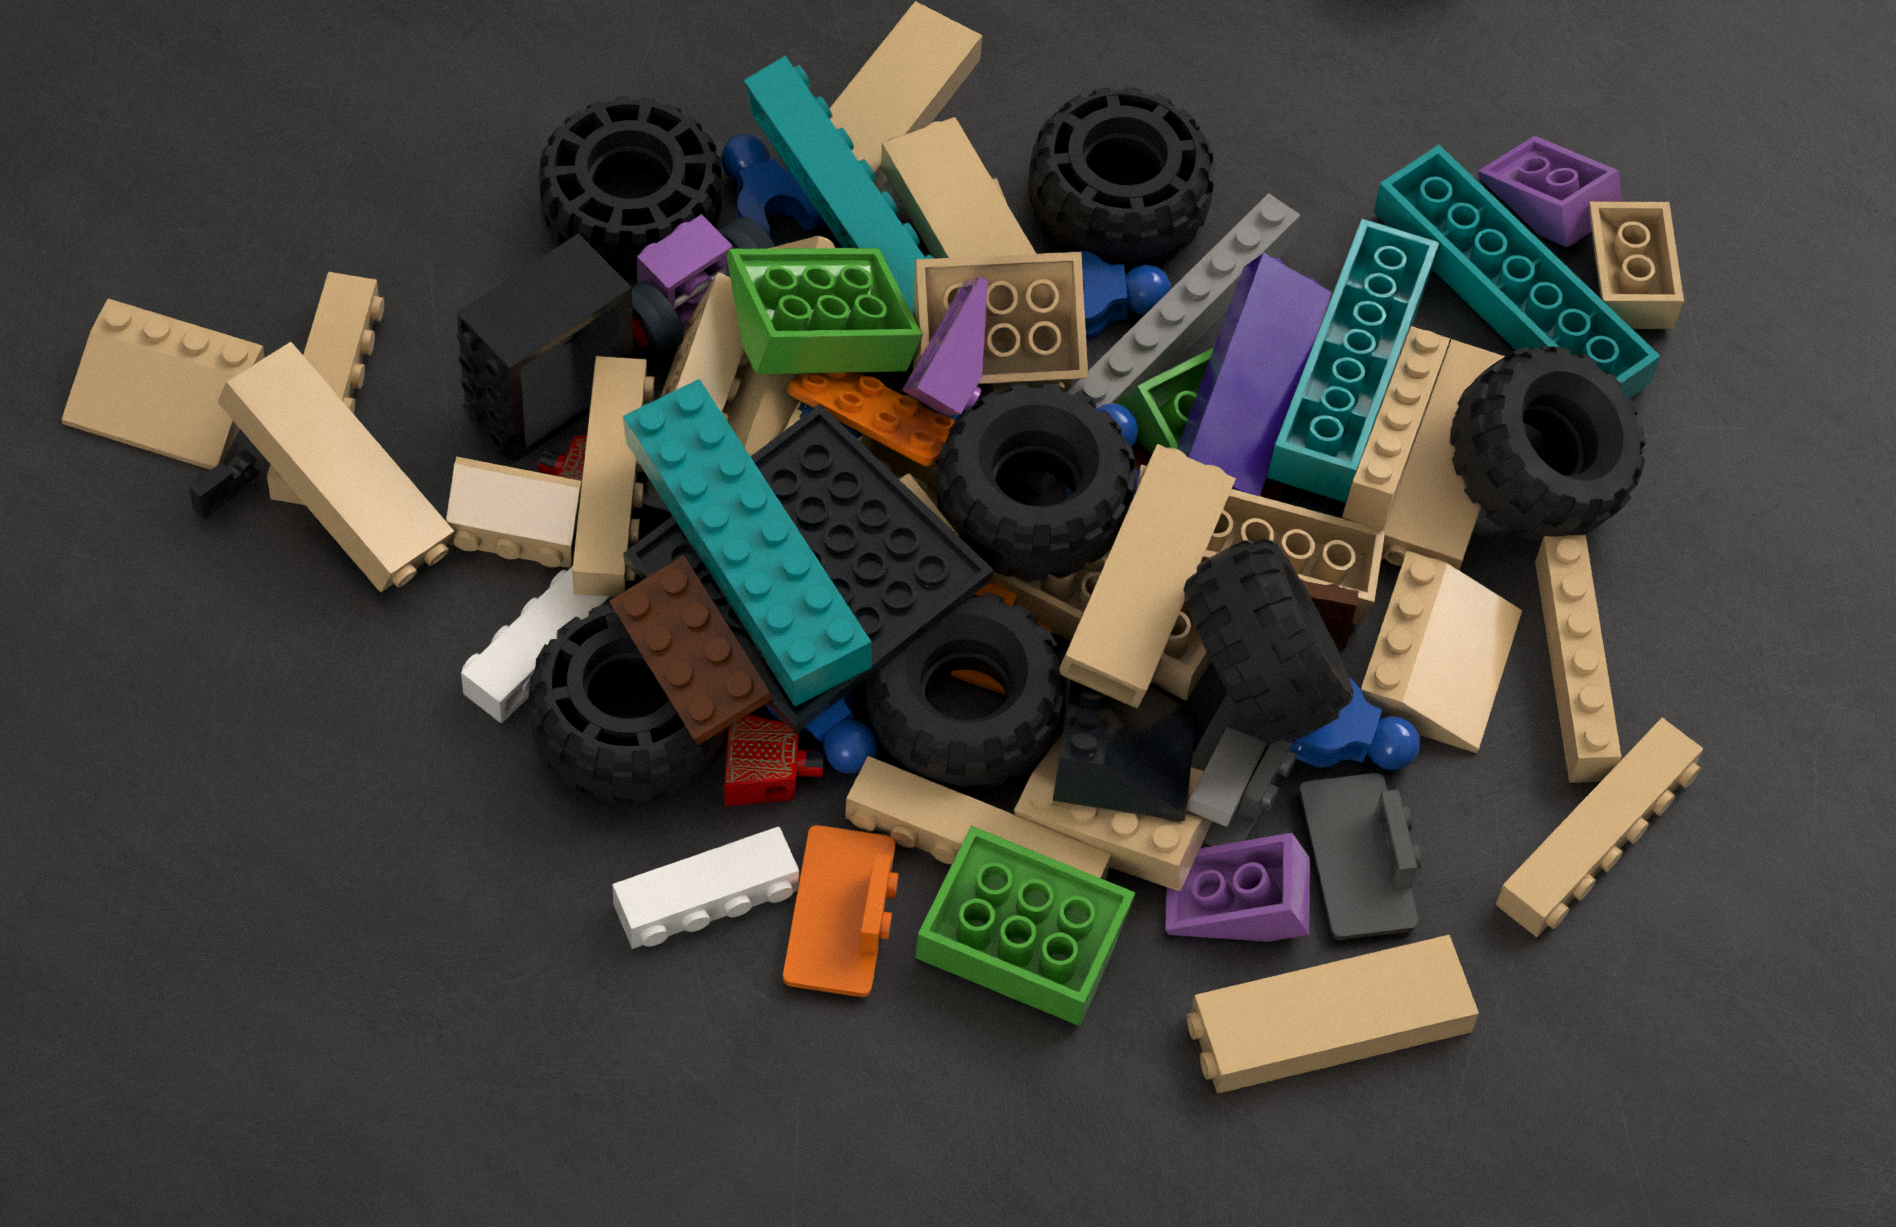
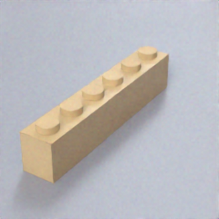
[267,272,384,505]
[1342,326,1450,531]
[572,356,654,597]
[1535,535,1621,783]
[1496,717,1703,937]
[845,756,1111,880]

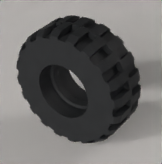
[539,96,722,275]

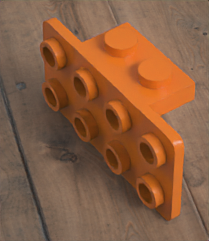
[786,372,955,466]
[783,825,899,997]

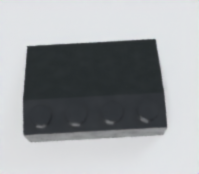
[1052,680,1197,821]

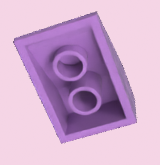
[1478,136,1623,247]
[902,276,988,416]
[1165,833,1310,942]

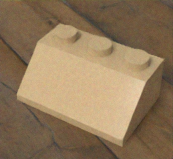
[1588,201,1684,329]
[446,457,582,568]

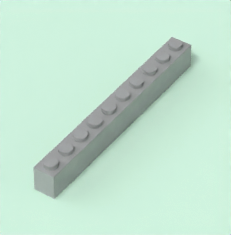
[1011,193,1301,496]

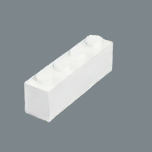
[461,566,615,724]
[612,827,799,949]

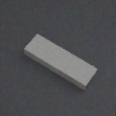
[1186,726,1267,827]

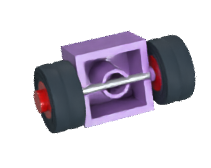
[632,214,775,361]

